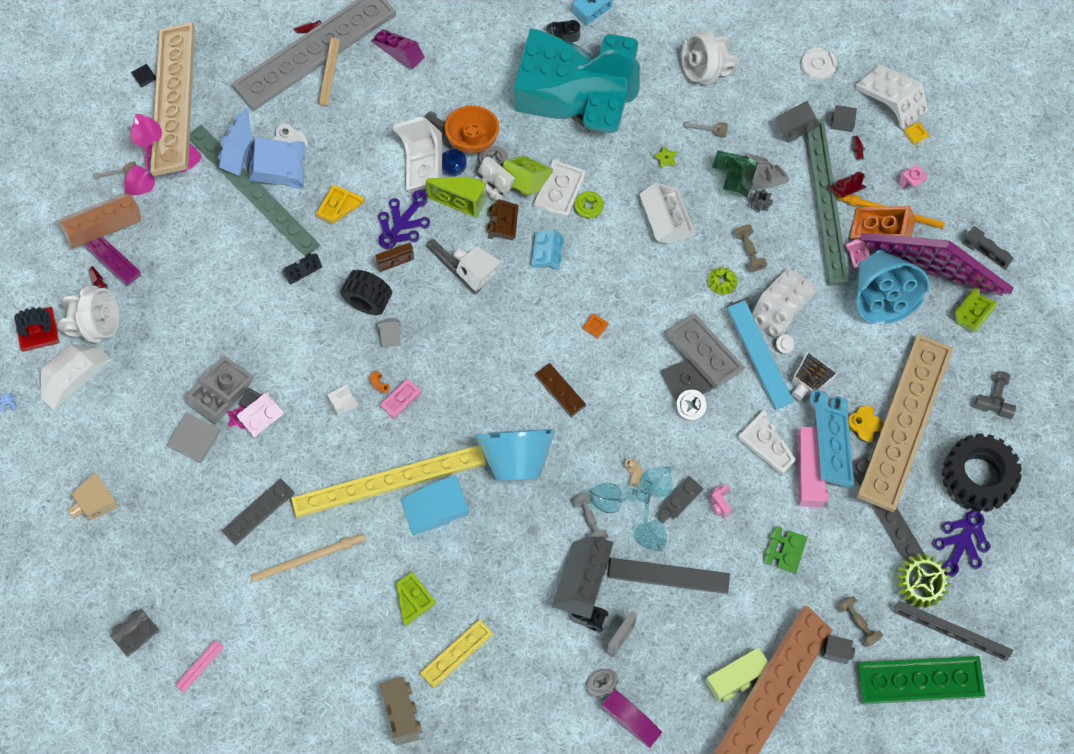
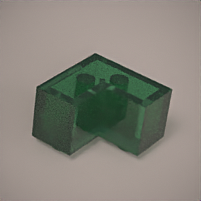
[712,150,758,198]

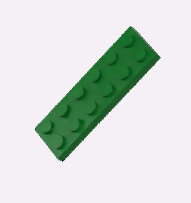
[857,656,986,704]

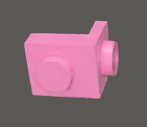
[899,164,928,189]
[846,239,871,271]
[710,485,732,519]

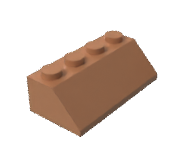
[56,193,141,249]

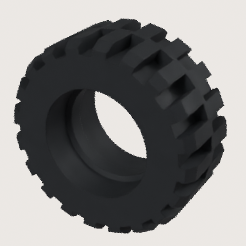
[942,433,1022,512]

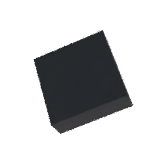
[131,63,156,88]

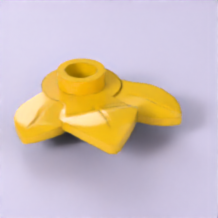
[848,406,883,442]

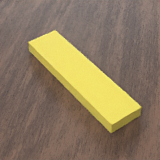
[420,619,494,689]

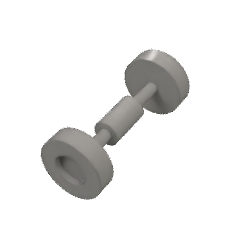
[573,493,609,539]

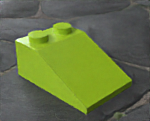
[426,177,486,218]

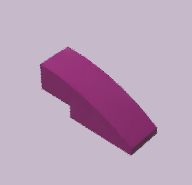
[602,689,662,748]

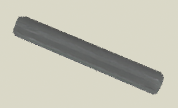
[427,239,481,294]

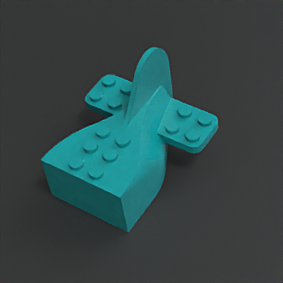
[514,28,640,133]

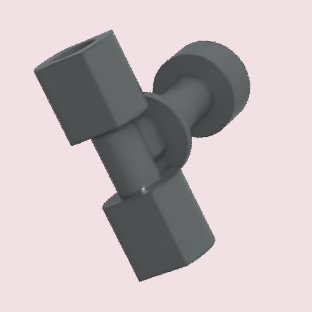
[974,371,1016,419]

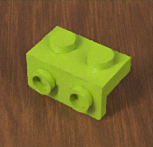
[955,287,997,333]

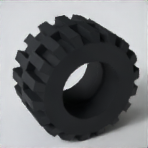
[340,269,393,315]

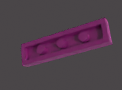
[83,237,141,286]

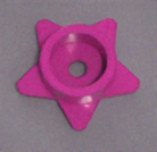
[227,406,244,429]

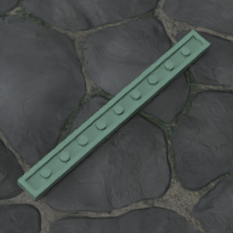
[806,119,849,286]
[190,125,320,257]

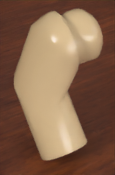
[625,458,643,487]

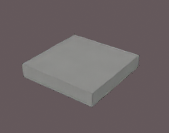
[167,413,221,463]
[607,610,637,657]

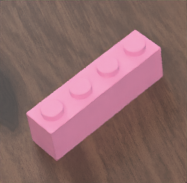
[798,427,829,508]

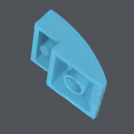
[401,475,469,536]

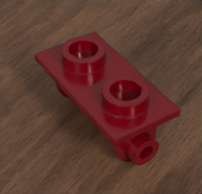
[829,172,866,198]

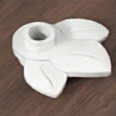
[272,124,308,146]

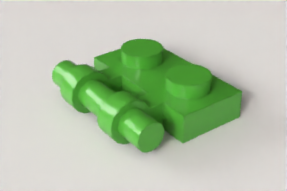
[764,526,808,574]

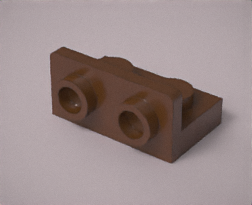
[487,199,519,240]

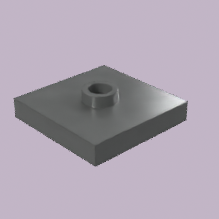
[661,359,712,402]

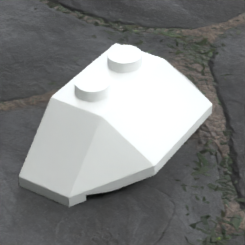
[41,344,112,411]

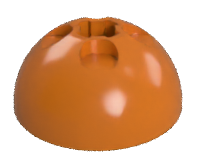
[445,105,499,154]

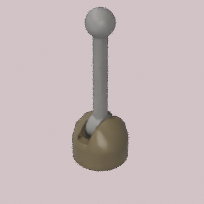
[684,121,728,137]
[93,161,137,180]

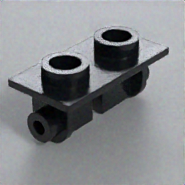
[282,253,322,285]

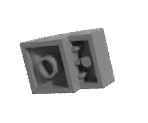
[186,355,254,425]

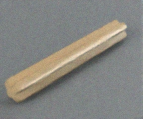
[319,38,340,106]

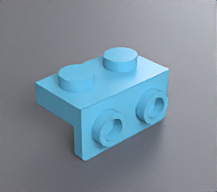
[531,229,564,270]

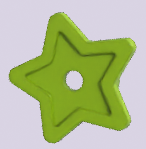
[654,146,678,168]

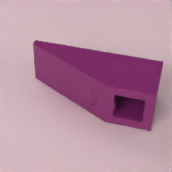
[371,29,425,69]

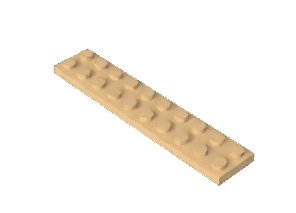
[151,22,195,176]
[857,334,953,513]

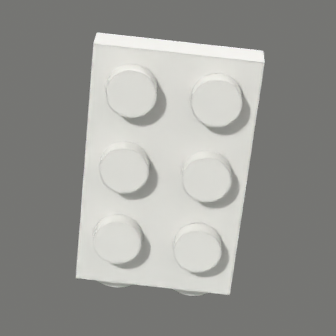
[856,65,928,130]
[393,117,442,193]
[752,268,819,339]

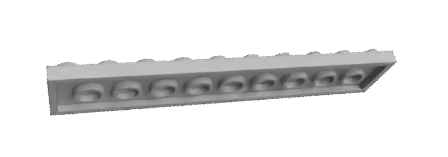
[232,0,396,111]

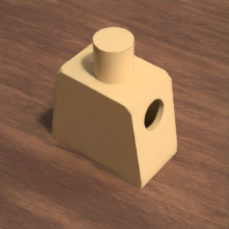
[67,473,119,521]

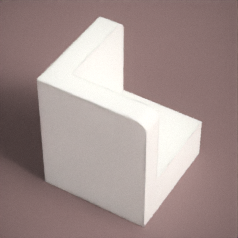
[327,384,358,417]

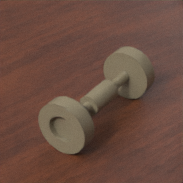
[734,224,767,272]
[838,596,884,647]

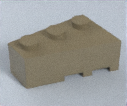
[380,677,423,746]

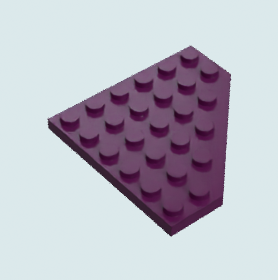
[859,233,1014,296]

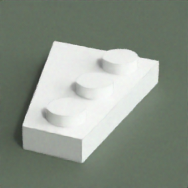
[738,410,796,476]

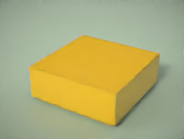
[904,121,929,145]

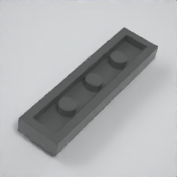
[221,479,295,546]

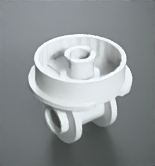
[681,30,740,85]
[57,285,119,343]

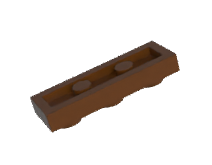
[535,363,586,417]

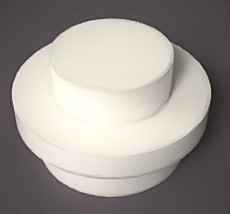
[776,334,795,353]

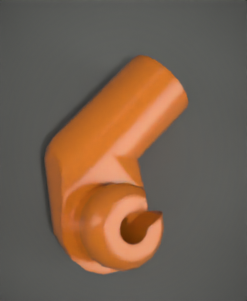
[369,370,390,393]

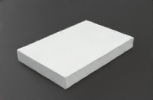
[533,160,587,219]

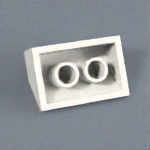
[640,182,696,243]

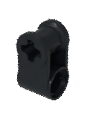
[546,20,581,43]
[569,606,609,633]

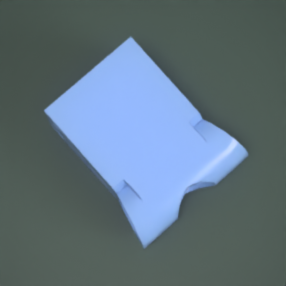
[248,137,305,189]

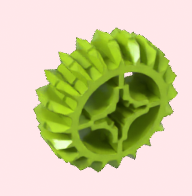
[896,554,951,608]

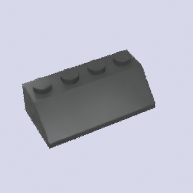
[552,536,614,619]

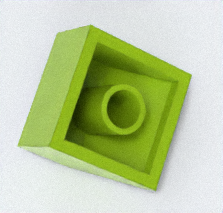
[503,155,554,195]

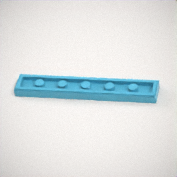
[727,300,794,410]

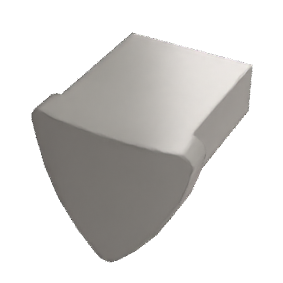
[378,318,401,347]

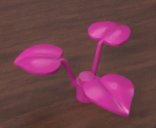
[124,114,202,196]

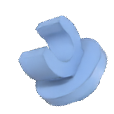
[0,393,17,413]

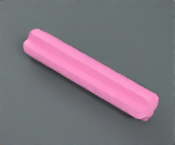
[176,640,223,692]

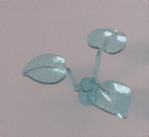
[588,467,673,551]

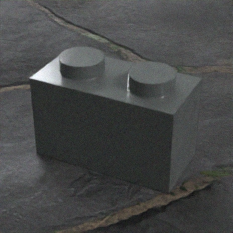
[775,101,820,142]

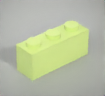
[705,647,769,703]

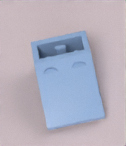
[218,107,252,176]

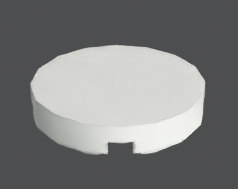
[801,48,837,80]

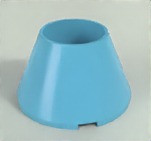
[476,429,555,481]

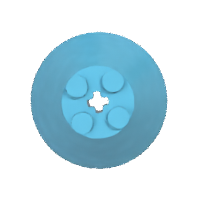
[856,250,930,324]

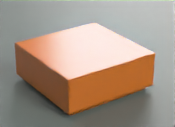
[582,313,609,339]

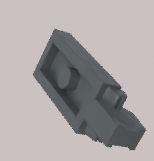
[658,476,704,524]

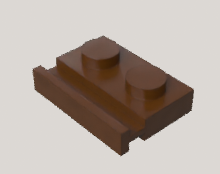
[375,242,414,272]

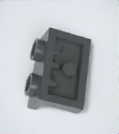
[110,609,160,657]

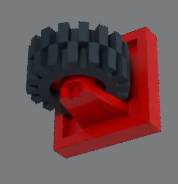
[14,306,60,352]

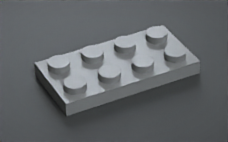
[666,313,745,389]

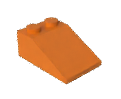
[850,206,916,240]

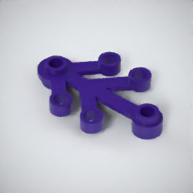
[378,190,430,249]
[933,511,991,578]

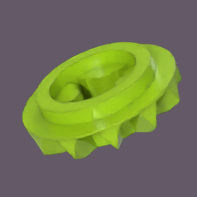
[575,191,604,219]
[708,266,738,295]

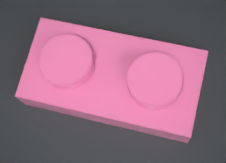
[380,379,422,420]

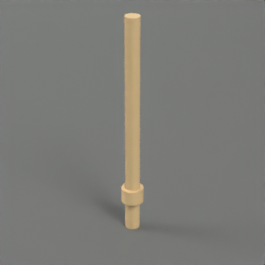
[251,533,366,582]

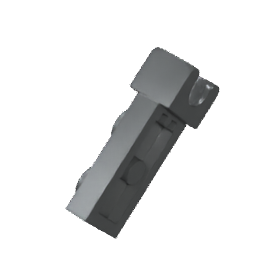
[962,226,1014,270]

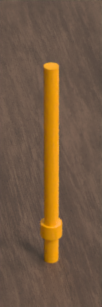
[836,194,945,229]

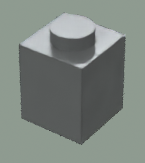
[828,105,857,132]
[823,635,855,664]

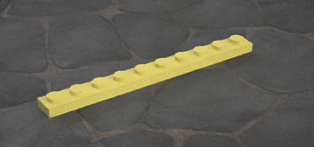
[291,445,486,518]

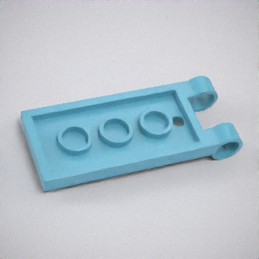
[810,389,854,488]

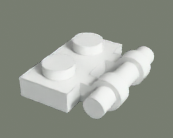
[474,156,515,201]

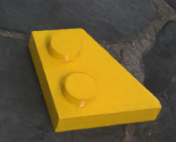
[316,184,365,224]

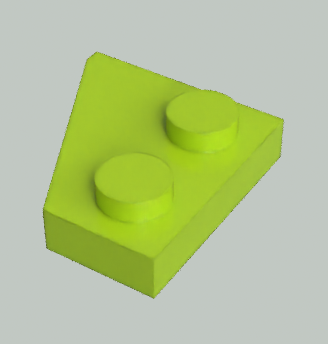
[396,572,437,627]

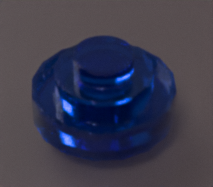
[442,149,467,176]

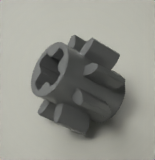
[750,189,773,212]

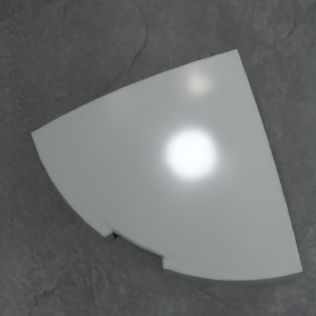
[745,154,789,189]

